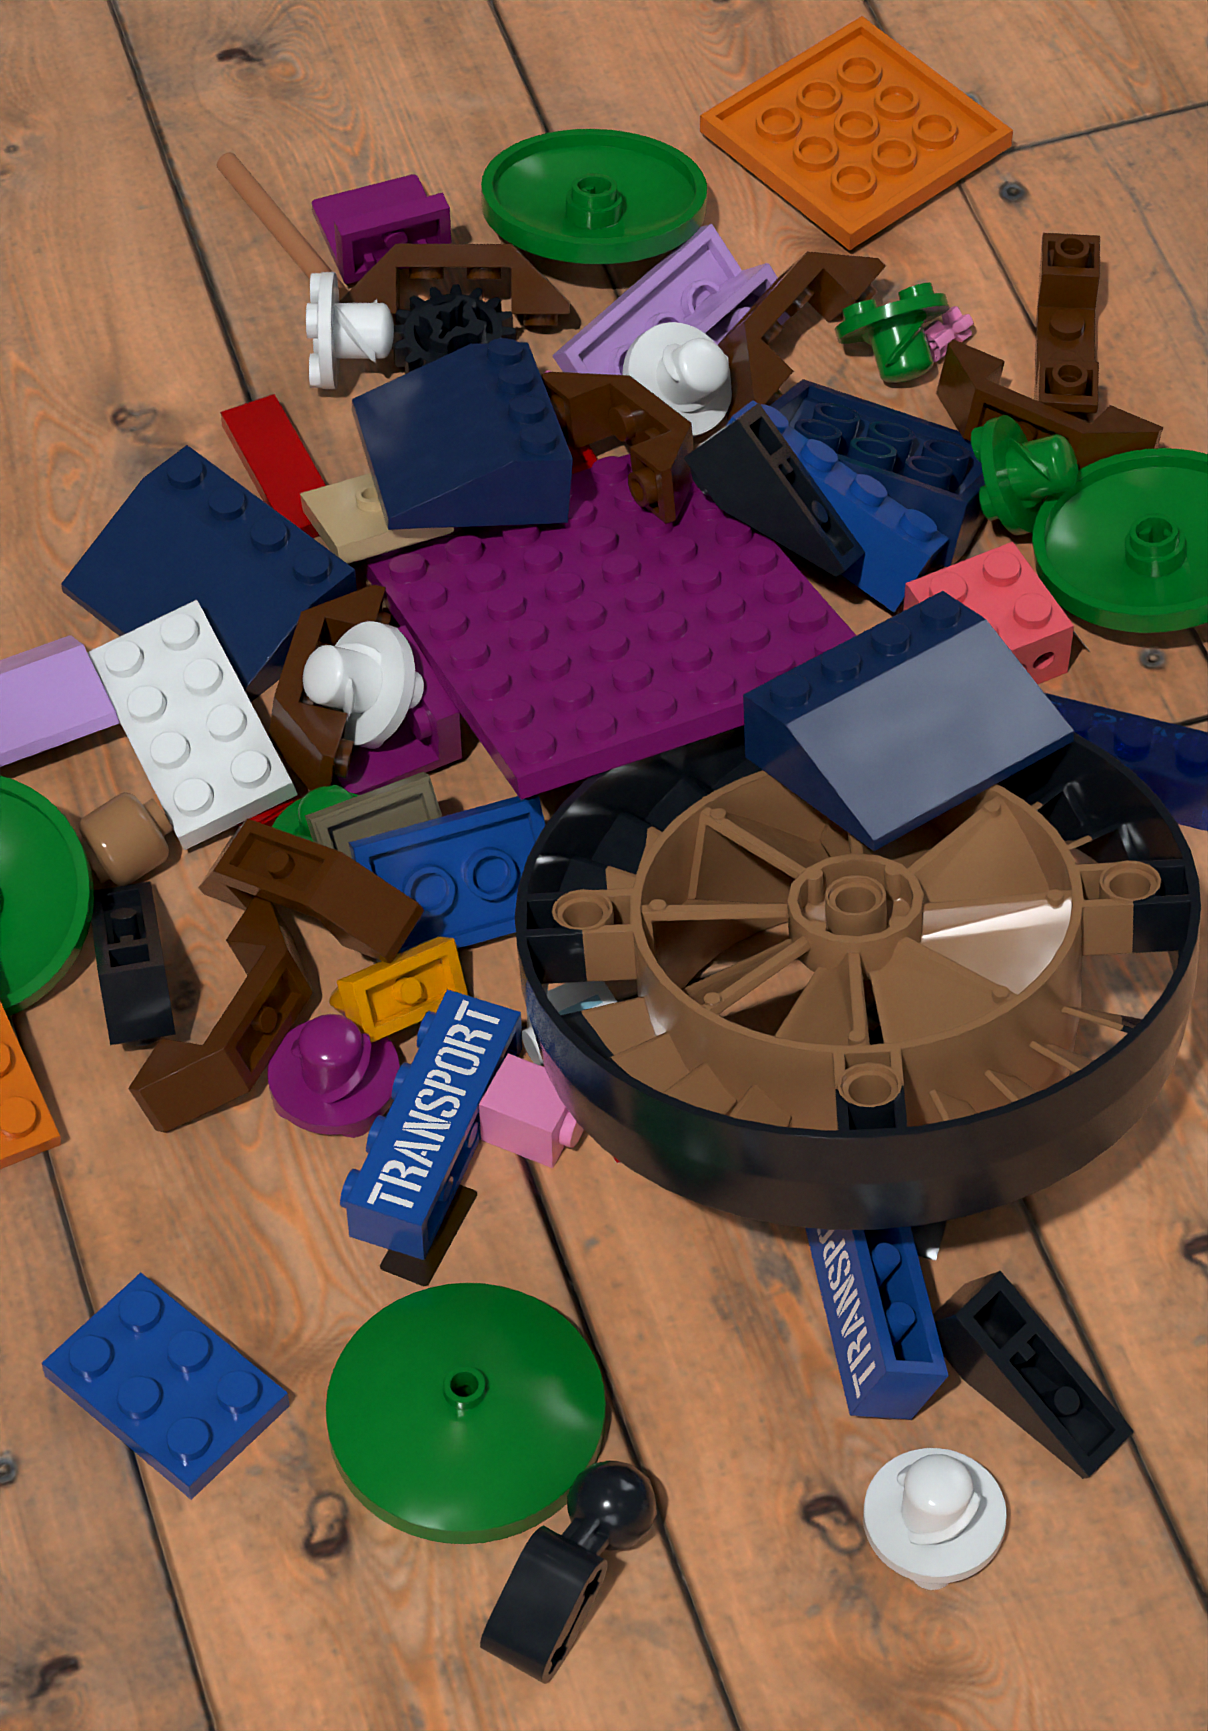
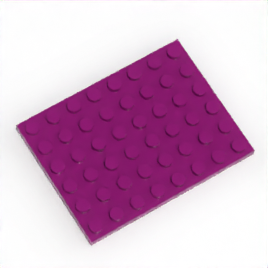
[356,454,856,800]

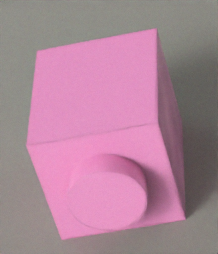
[479,1053,584,1168]

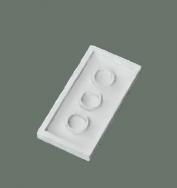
[87,600,298,850]

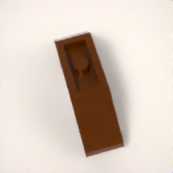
[1034,233,1100,413]
[339,244,570,326]
[718,251,886,422]
[936,339,1163,470]
[541,372,694,524]
[269,585,392,791]
[198,819,424,964]
[128,896,313,1133]

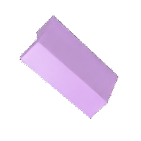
[552,224,790,375]
[0,635,119,767]

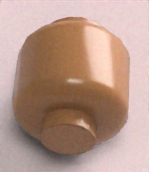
[79,792,173,886]

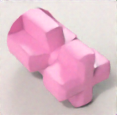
[924,306,974,362]

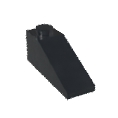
[684,403,865,577]
[91,881,176,1046]
[933,1270,1134,1479]

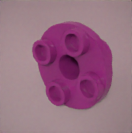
[268,1014,400,1138]

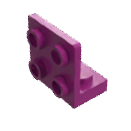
[312,174,452,284]
[316,625,462,795]

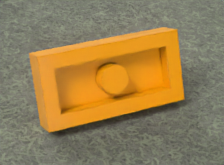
[329,937,468,1043]

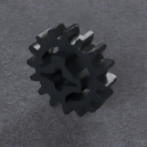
[392,284,516,374]

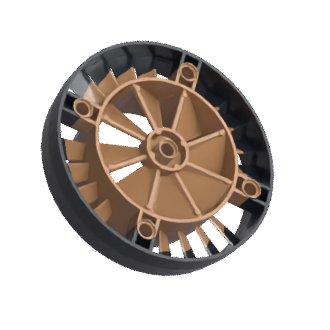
[515,725,1201,1230]

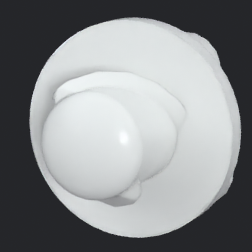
[306,272,394,389]
[623,322,732,438]
[303,621,424,749]
[863,1448,1007,1590]

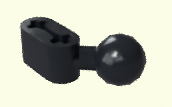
[480,1461,657,1684]

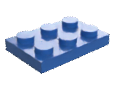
[348,795,545,963]
[42,1272,290,1500]

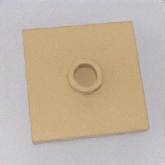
[300,473,454,564]

